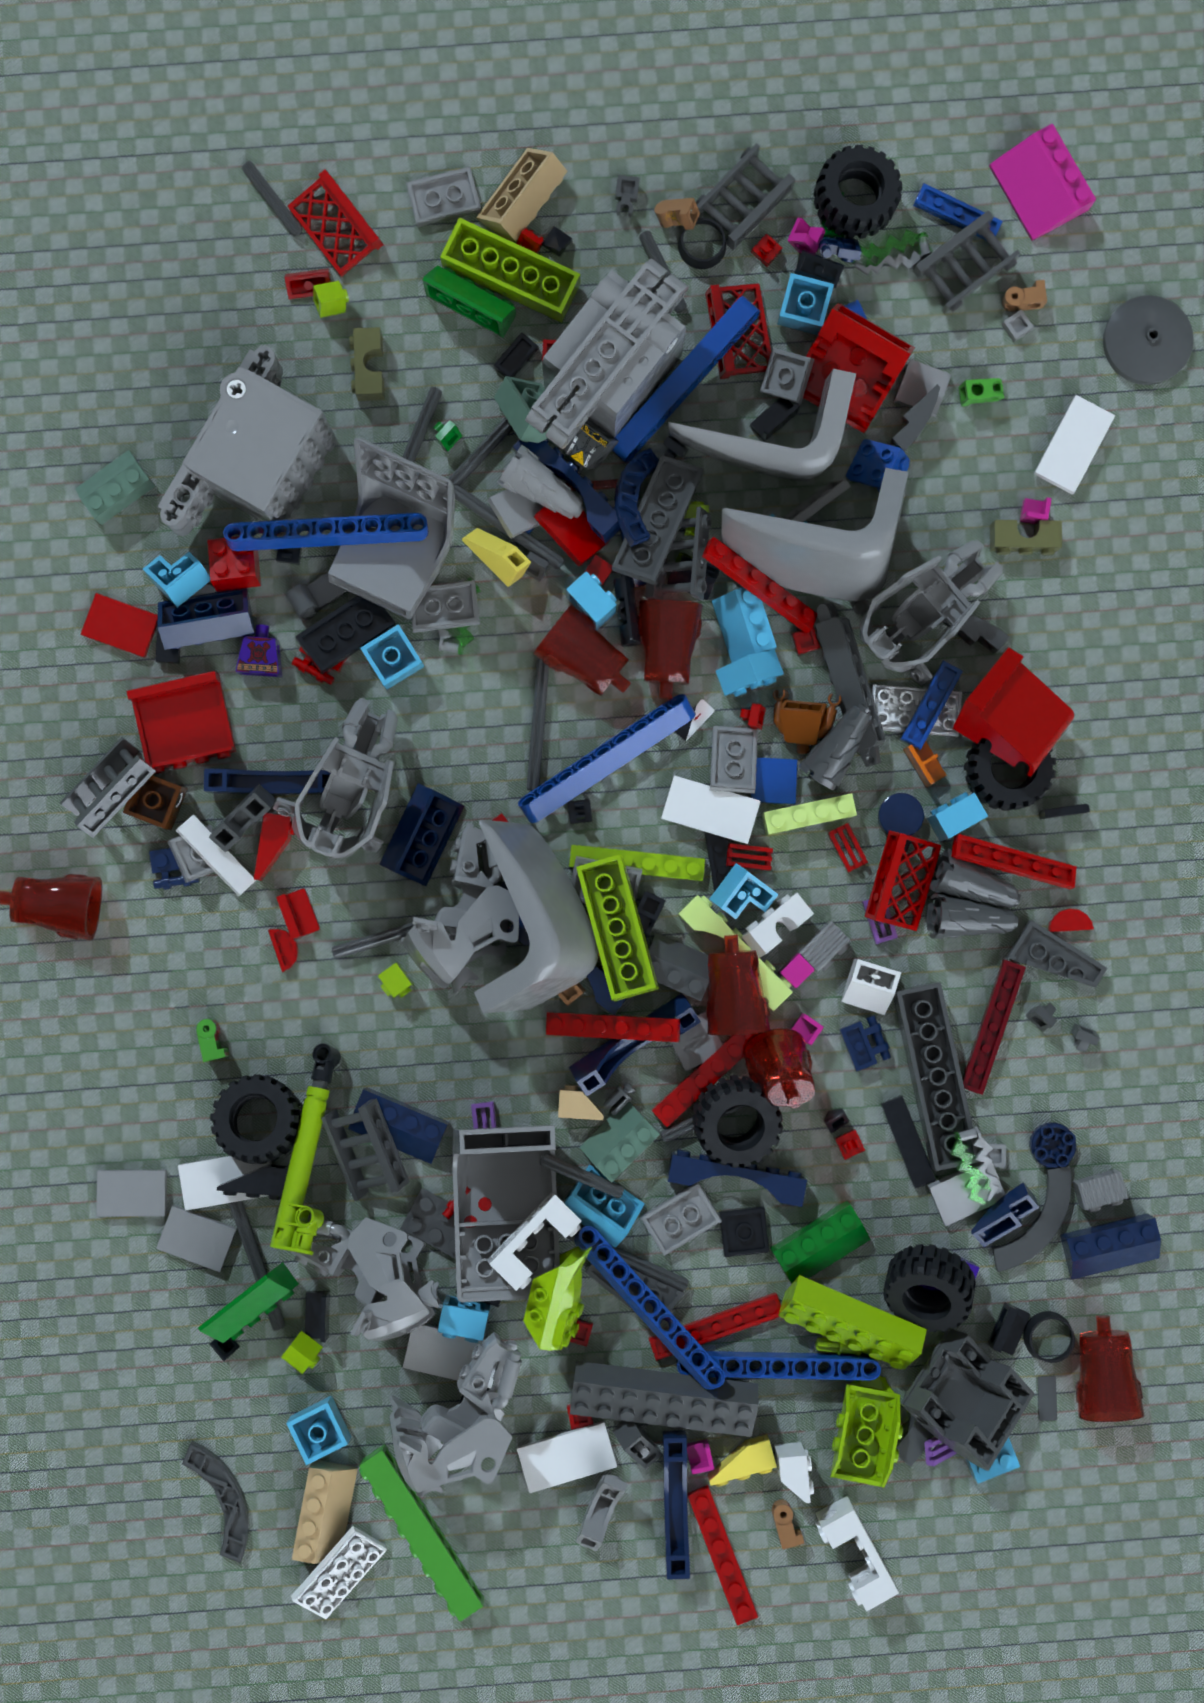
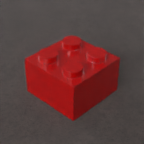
[207,536,261,592]

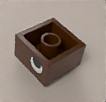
[123,775,188,830]

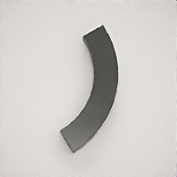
[992,1165,1071,1272]
[182,1441,249,1563]

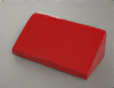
[284,268,331,300]

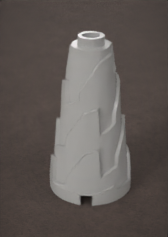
[497,445,585,519]

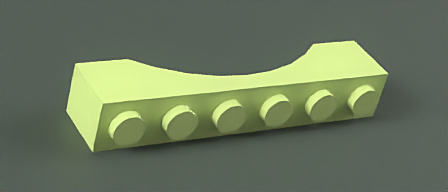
[678,895,793,1011]

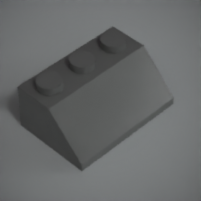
[648,932,718,1001]

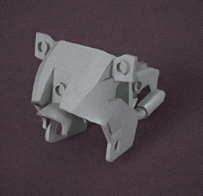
[849,540,1003,686]
[272,698,398,859]
[400,823,519,994]
[290,1217,443,1341]
[389,1332,522,1497]

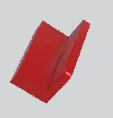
[276,888,320,939]

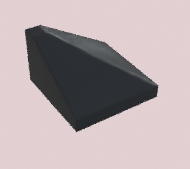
[542,226,572,257]

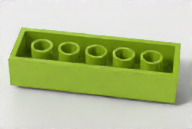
[440,217,581,323]
[576,854,659,1001]
[778,1275,927,1370]

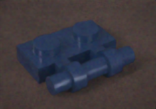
[819,236,862,262]
[149,848,200,890]
[839,1015,891,1072]

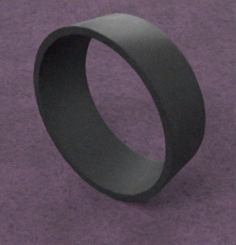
[678,218,726,269]
[1023,1311,1075,1363]

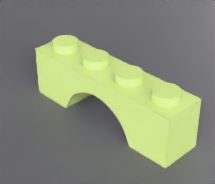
[761,793,857,836]

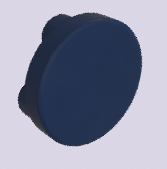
[878,793,924,836]
[1029,1122,1076,1168]

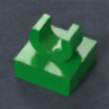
[433,420,463,452]

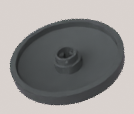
[1103,295,1193,385]

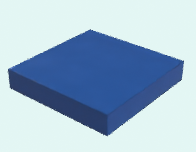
[750,758,797,805]

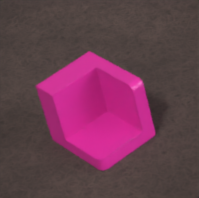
[787,218,826,254]
[1020,497,1052,524]
[778,953,814,989]
[790,1013,824,1045]
[687,1439,715,1474]

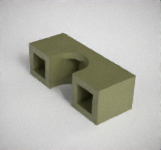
[350,327,385,401]
[990,520,1062,555]

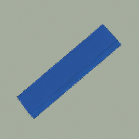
[913,183,1003,241]
[900,660,963,750]

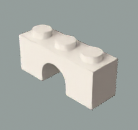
[742,893,814,958]

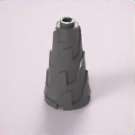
[799,703,872,791]
[930,848,1021,909]
[926,893,1018,939]

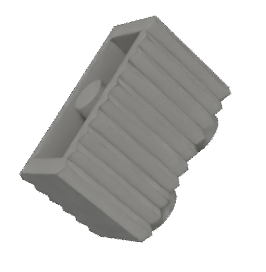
[797,921,850,972]
[1072,1169,1129,1212]

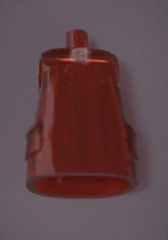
[638,600,703,700]
[533,604,631,696]
[0,874,103,941]
[706,934,770,1035]
[743,1028,815,1109]
[1075,1315,1145,1422]

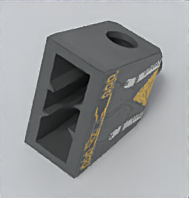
[565,419,619,475]

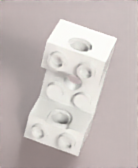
[487,1192,582,1291]
[815,1496,899,1612]

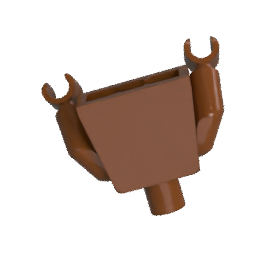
[772,689,842,754]

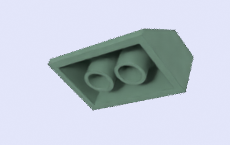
[494,376,550,443]
[75,450,155,525]
[579,1101,660,1183]

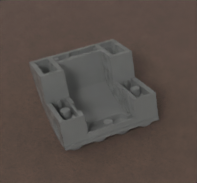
[900,1328,1035,1471]

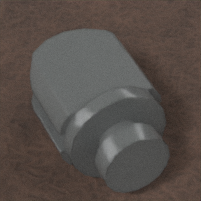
[603,1082,636,1115]

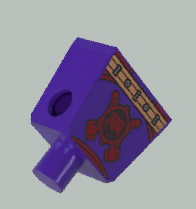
[236,624,283,677]

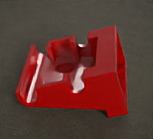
[803,303,915,433]
[952,647,1074,777]

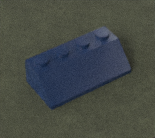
[157,588,254,650]
[379,783,464,886]
[348,1087,449,1164]
[1060,1213,1161,1280]

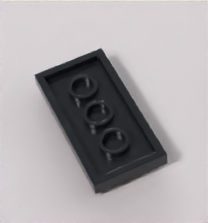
[295,596,396,674]

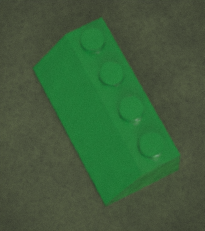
[422,265,516,338]
[770,1200,871,1283]
[198,1262,299,1343]

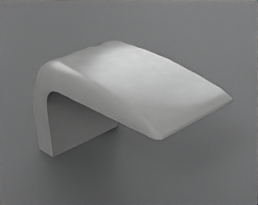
[668,369,856,481]
[328,438,455,620]
[721,468,908,601]
[474,820,599,1013]
[452,1125,560,1303]

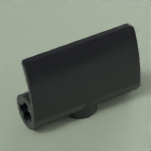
[613,574,641,647]

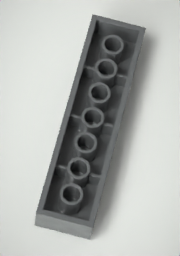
[893,981,980,1171]
[570,1361,759,1437]

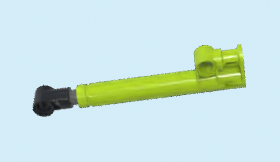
[270,1043,341,1255]

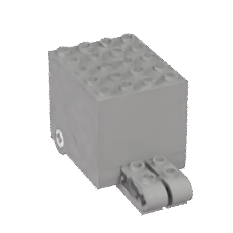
[525,258,689,449]
[157,346,336,536]

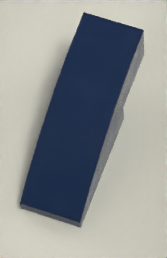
[971,1182,1040,1247]

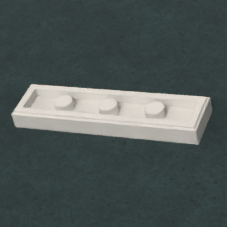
[176,814,256,897]

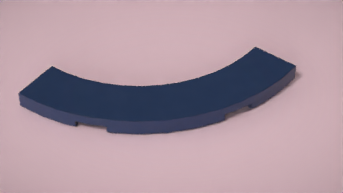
[614,448,659,547]

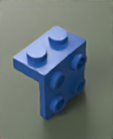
[846,439,910,492]

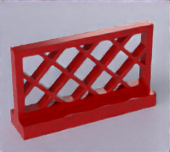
[287,169,384,277]
[705,283,771,379]
[864,830,942,931]

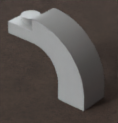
[575,1474,628,1551]

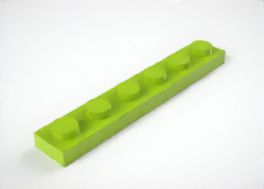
[569,845,705,881]

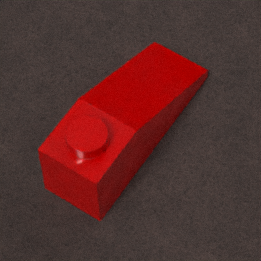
[254,813,295,881]

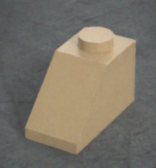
[558,1085,604,1120]

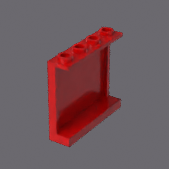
[126,671,237,774]

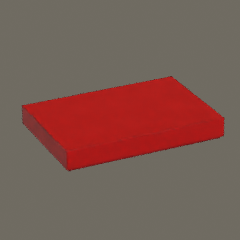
[534,507,610,567]
[80,593,158,658]

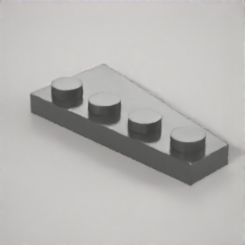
[1006,920,1108,987]
[585,1253,685,1324]

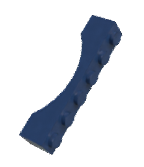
[512,439,621,544]
[204,769,331,795]
[507,916,627,1015]
[569,993,701,1096]
[667,1149,807,1207]
[662,1430,690,1580]

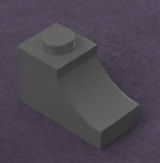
[612,1421,663,1469]

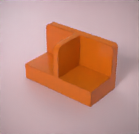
[903,741,947,787]

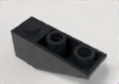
[217,1164,289,1200]

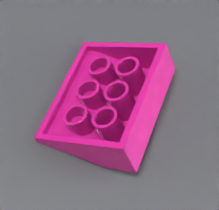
[989,123,1096,241]

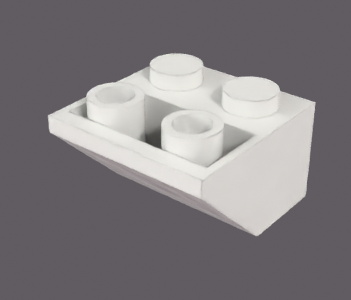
[841,959,901,1015]
[774,1442,814,1503]

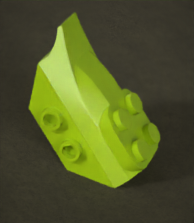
[523,1246,592,1351]
[830,1376,903,1487]

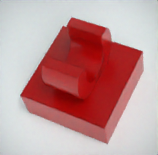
[516,228,544,254]
[751,233,783,267]
[740,703,766,730]
[834,1129,865,1160]

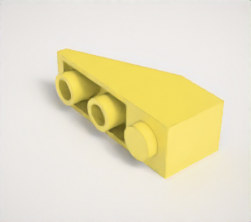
[462,528,531,587]
[708,1434,777,1487]

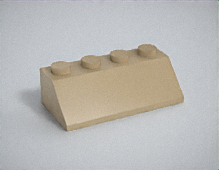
[476,148,568,242]
[291,1460,358,1564]

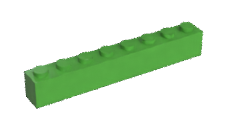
[359,1444,484,1622]

